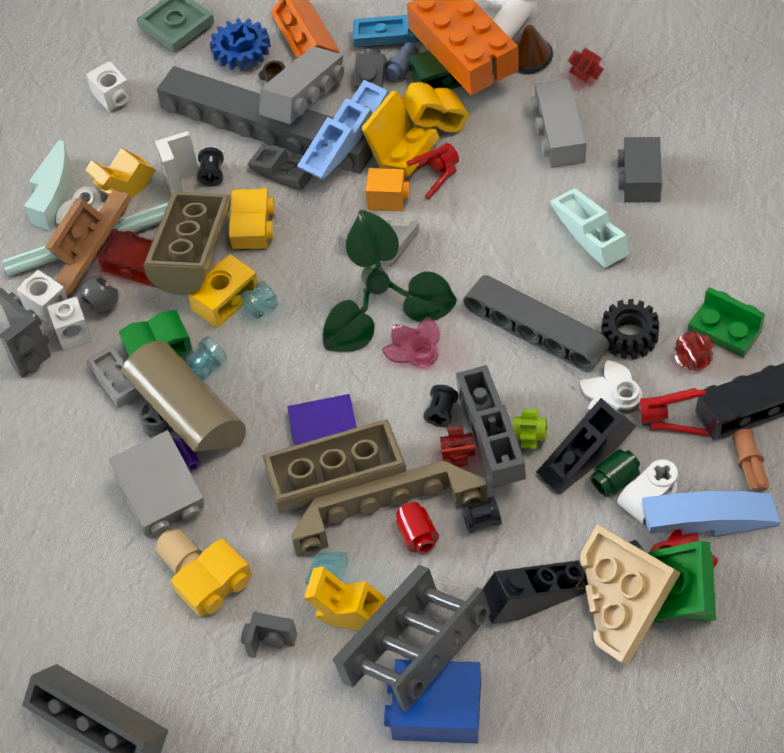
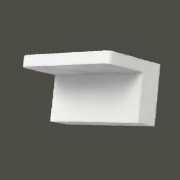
[155,131,199,195]

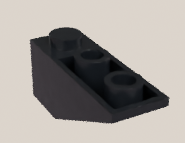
[483,560,588,624]

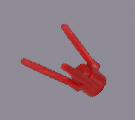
[406,143,459,199]
[640,388,711,437]

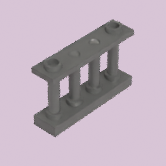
[333,565,491,712]

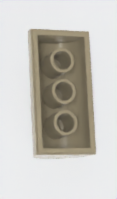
[144,192,231,295]
[121,341,246,452]
[262,419,406,514]

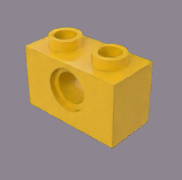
[188,254,260,329]

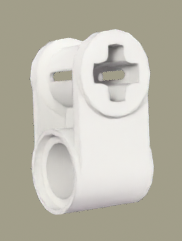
[617,459,678,525]

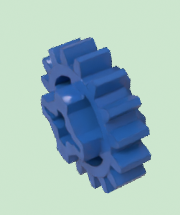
[209,18,271,71]

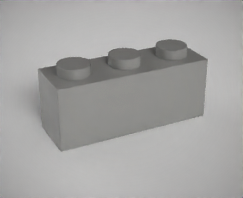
[530,79,586,168]

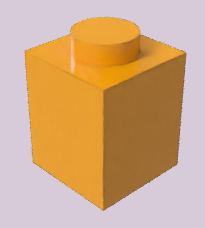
[366,168,411,211]

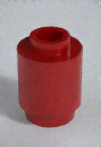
[396,502,439,554]

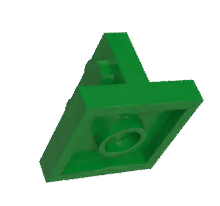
[648,540,716,622]

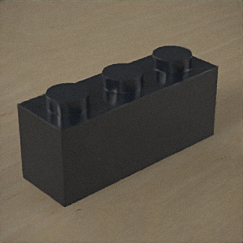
[695,363,784,441]

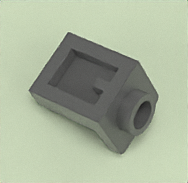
[241,612,297,657]

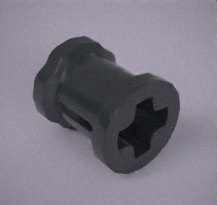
[197,147,224,186]
[423,384,459,427]
[461,496,502,534]

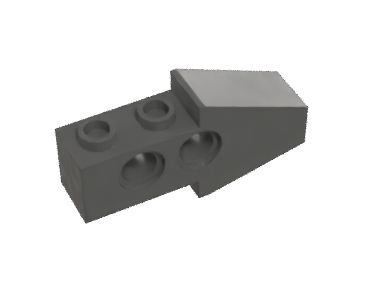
[456,365,526,488]

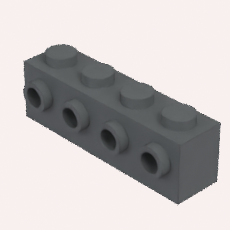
[22,664,168,753]

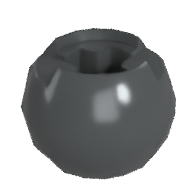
[80,276,119,314]

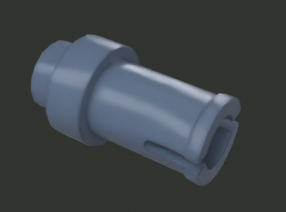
[385,42,419,80]

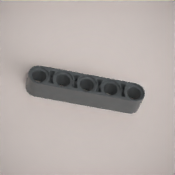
[463,275,610,372]

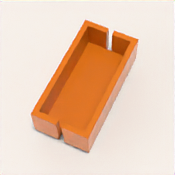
[407,0,519,96]

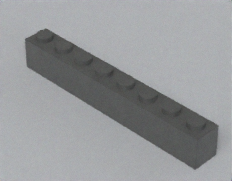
[157,66,373,174]

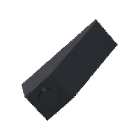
[536,398,637,494]

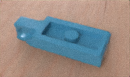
[353,15,420,47]

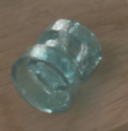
[182,337,227,380]

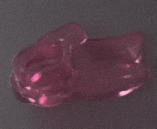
[382,317,440,368]

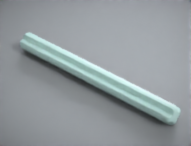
[3,203,168,276]

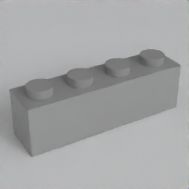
[259,46,345,124]

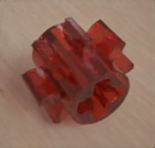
[568,47,604,83]
[674,331,715,371]
[440,426,476,467]

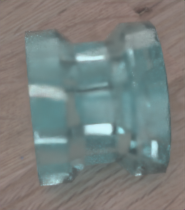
[241,280,279,319]

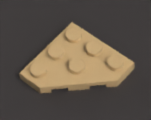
[580,524,680,665]

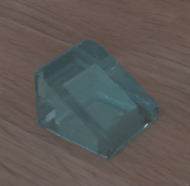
[306,552,348,585]

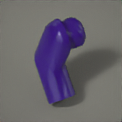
[172,438,201,471]

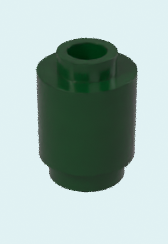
[590,449,640,497]

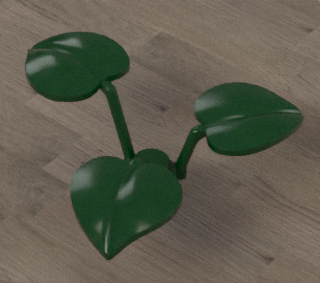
[322,210,457,351]

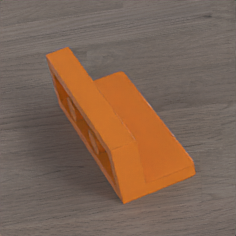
[270,0,340,58]

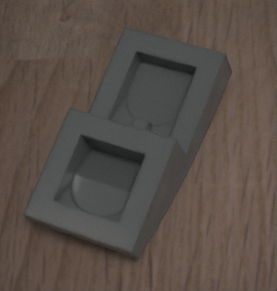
[248,144,312,190]

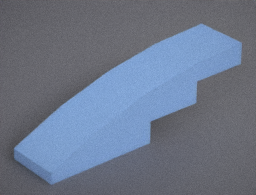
[297,80,390,180]
[641,491,780,536]

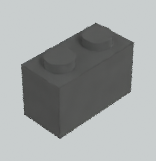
[618,137,662,202]

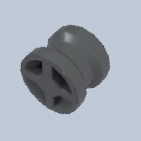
[138,401,173,438]

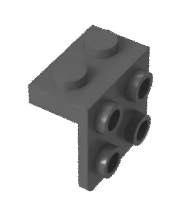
[0,288,51,378]

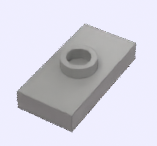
[86,345,141,408]

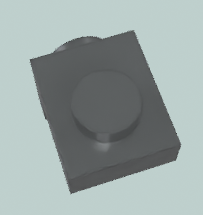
[354,49,387,89]

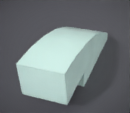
[24,140,71,231]
[550,188,630,268]

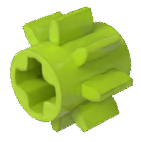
[513,408,547,449]

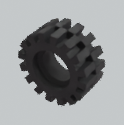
[601,299,659,360]

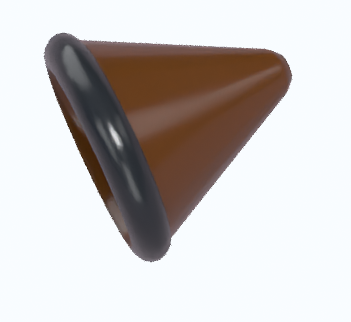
[514,24,553,73]

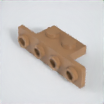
[45,190,132,296]

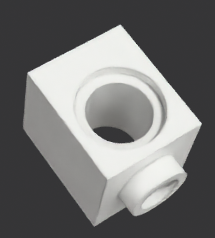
[86,61,132,112]
[17,270,68,324]
[47,296,92,351]

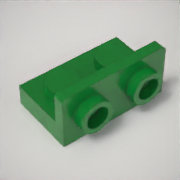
[688,287,765,358]

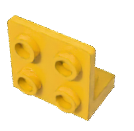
[362,91,440,177]

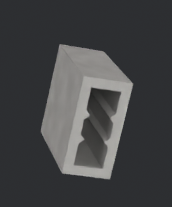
[108,430,204,536]

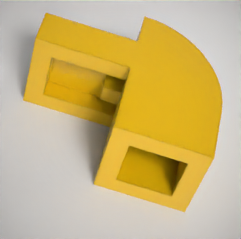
[86,148,156,198]
[304,567,386,630]

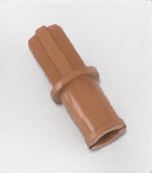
[732,429,769,493]

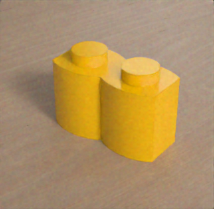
[402,82,470,132]
[229,188,275,250]
[171,538,252,618]

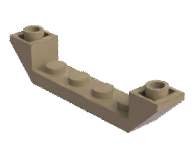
[291,461,488,556]

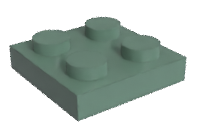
[137,0,214,52]

